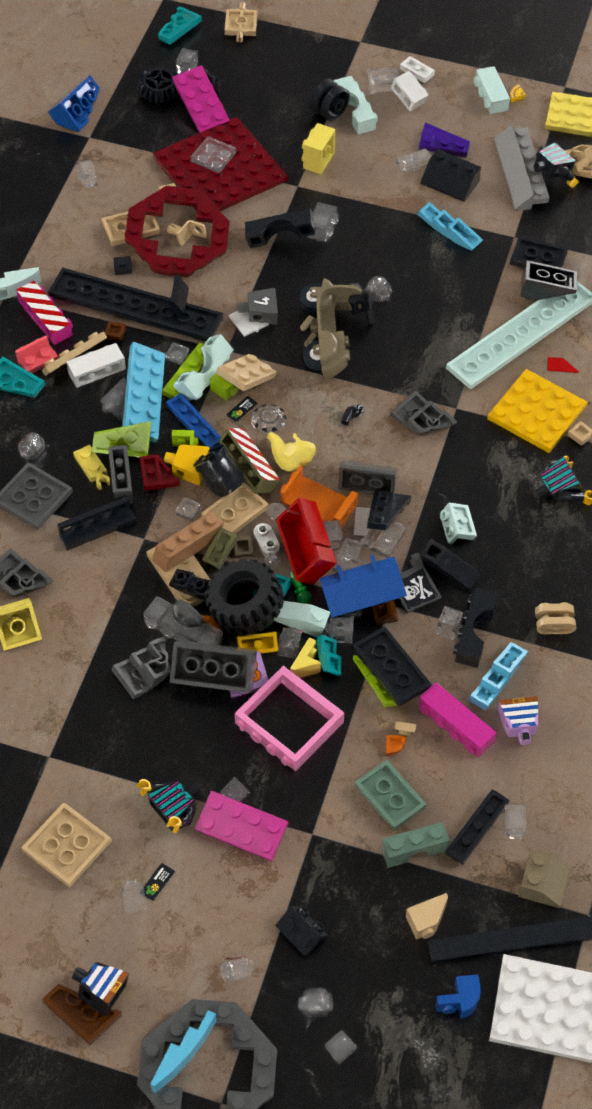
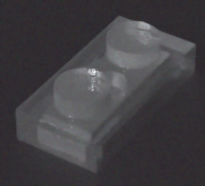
[396,149,431,174]

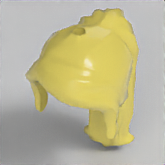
[267,432,316,472]

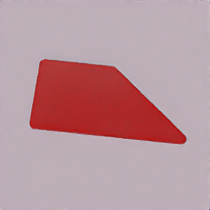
[548,357,579,373]

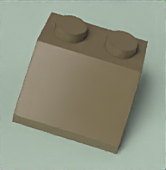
[518,848,570,908]

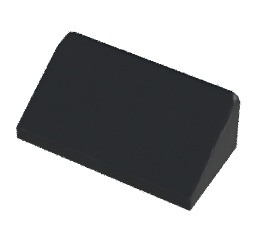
[170,275,189,314]

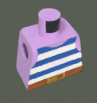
[497,696,538,745]

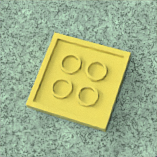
[545,92,592,137]

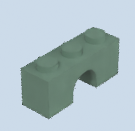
[381,822,450,868]

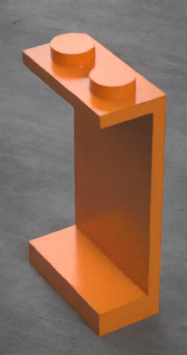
[280,466,358,531]

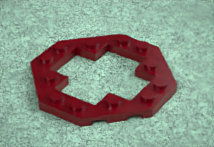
[124,185,230,277]

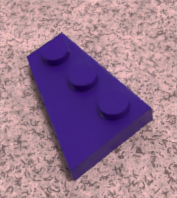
[419,122,470,158]

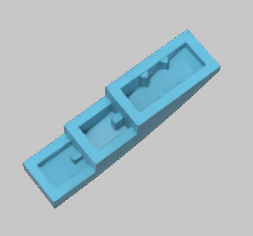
[417,202,483,251]
[469,642,528,711]
[150,1010,217,1093]

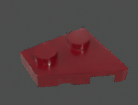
[139,454,180,491]

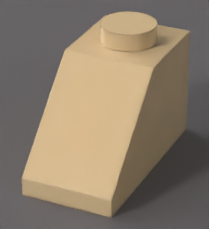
[406,893,448,940]

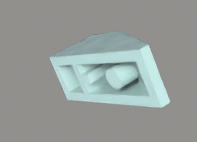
[273,601,330,637]

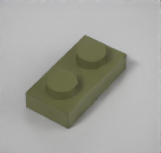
[202,527,239,570]

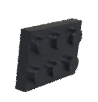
[510,236,568,268]

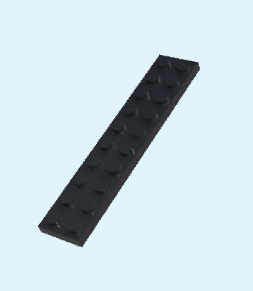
[48,267,223,341]

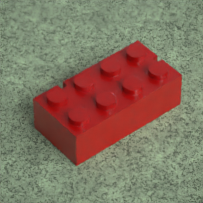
[275,497,337,585]

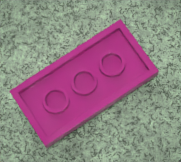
[172,65,230,133]
[195,791,288,862]

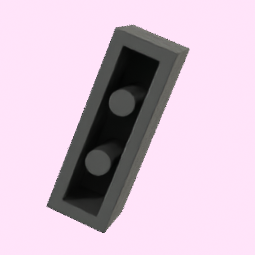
[108,445,133,504]

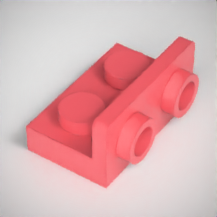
[15,336,59,374]

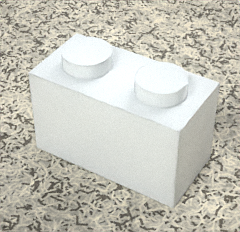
[390,71,428,112]

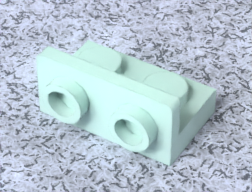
[440,503,477,544]

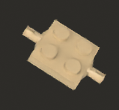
[225,2,258,42]

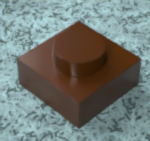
[104,321,126,342]

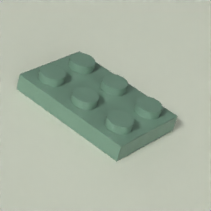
[354,760,426,831]

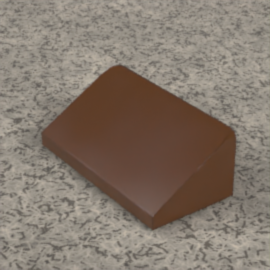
[372,600,399,625]

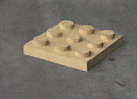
[21,802,112,888]

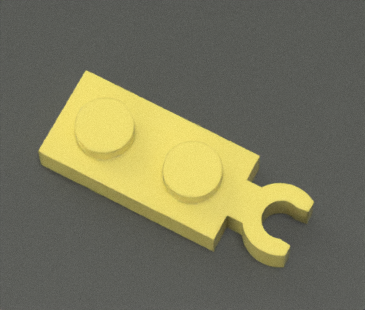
[73,445,111,490]

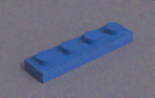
[166,393,221,449]

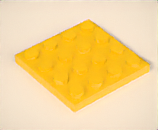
[487,369,588,453]

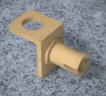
[167,220,207,247]

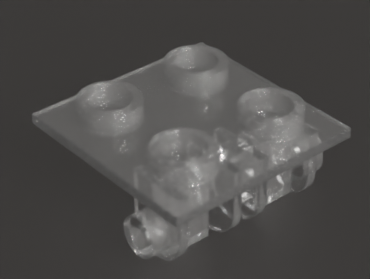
[100,377,127,423]

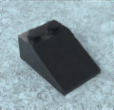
[520,260,577,300]

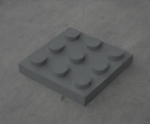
[0,462,73,530]

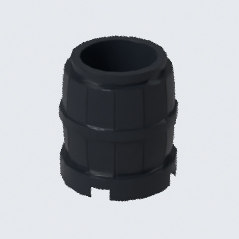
[193,444,244,497]

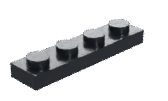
[445,789,510,865]

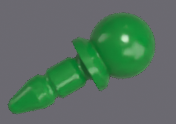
[290,571,312,604]

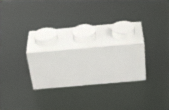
[66,343,126,388]

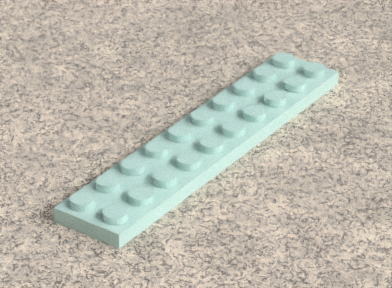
[446,281,592,390]

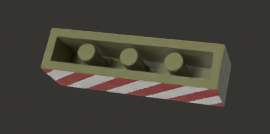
[219,428,280,494]

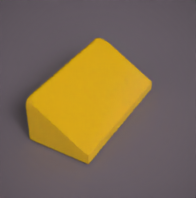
[237,632,279,654]

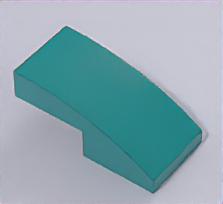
[317,635,342,676]

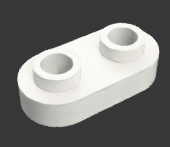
[254,523,280,558]

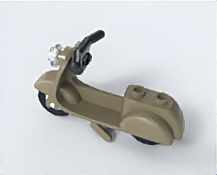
[300,278,375,381]

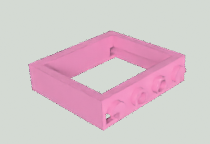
[235,666,344,771]

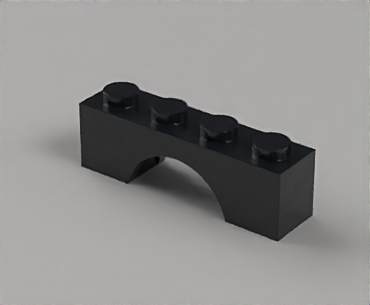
[245,208,315,248]
[453,588,498,668]

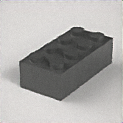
[170,640,257,693]

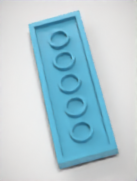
[122,342,165,443]

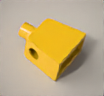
[164,444,210,485]

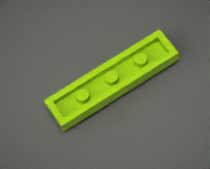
[162,342,204,399]

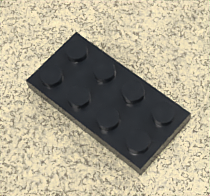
[352,626,432,708]

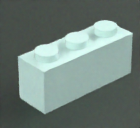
[473,66,510,114]

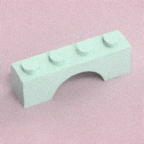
[334,76,378,134]
[173,334,234,401]

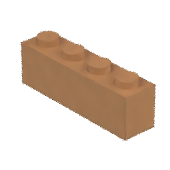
[152,512,224,573]

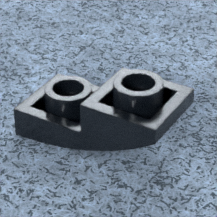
[169,569,212,600]

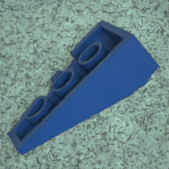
[48,75,100,132]

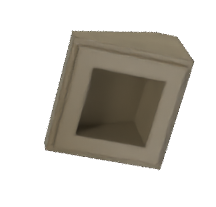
[233,536,253,557]

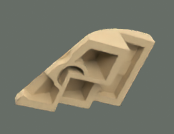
[565,145,592,178]

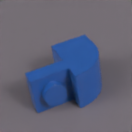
[435,975,481,1018]

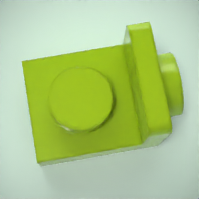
[172,430,198,447]

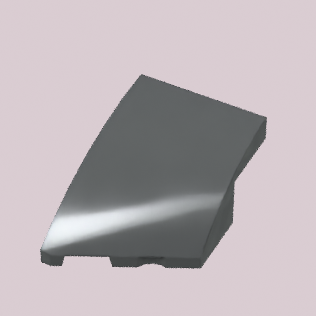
[391,391,457,434]
[0,548,53,596]
[111,636,171,700]

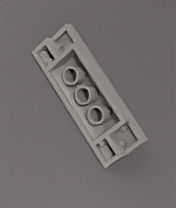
[494,125,549,211]

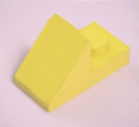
[290,638,321,678]

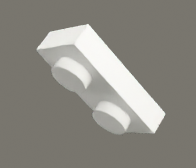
[400,56,435,83]

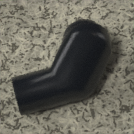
[340,404,365,426]

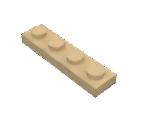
[42,331,107,376]

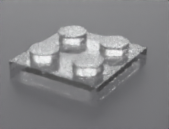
[191,136,236,173]

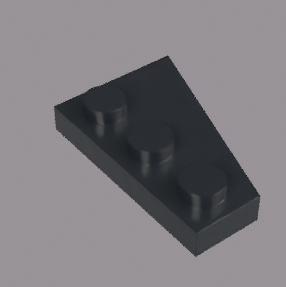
[367,490,412,531]

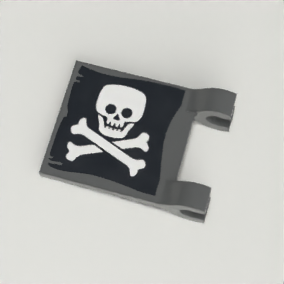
[399,553,442,613]

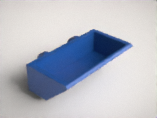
[320,555,407,618]

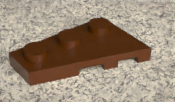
[42,984,122,1046]

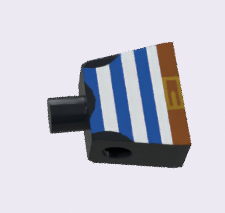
[72,962,129,1016]

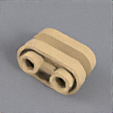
[535,602,576,634]

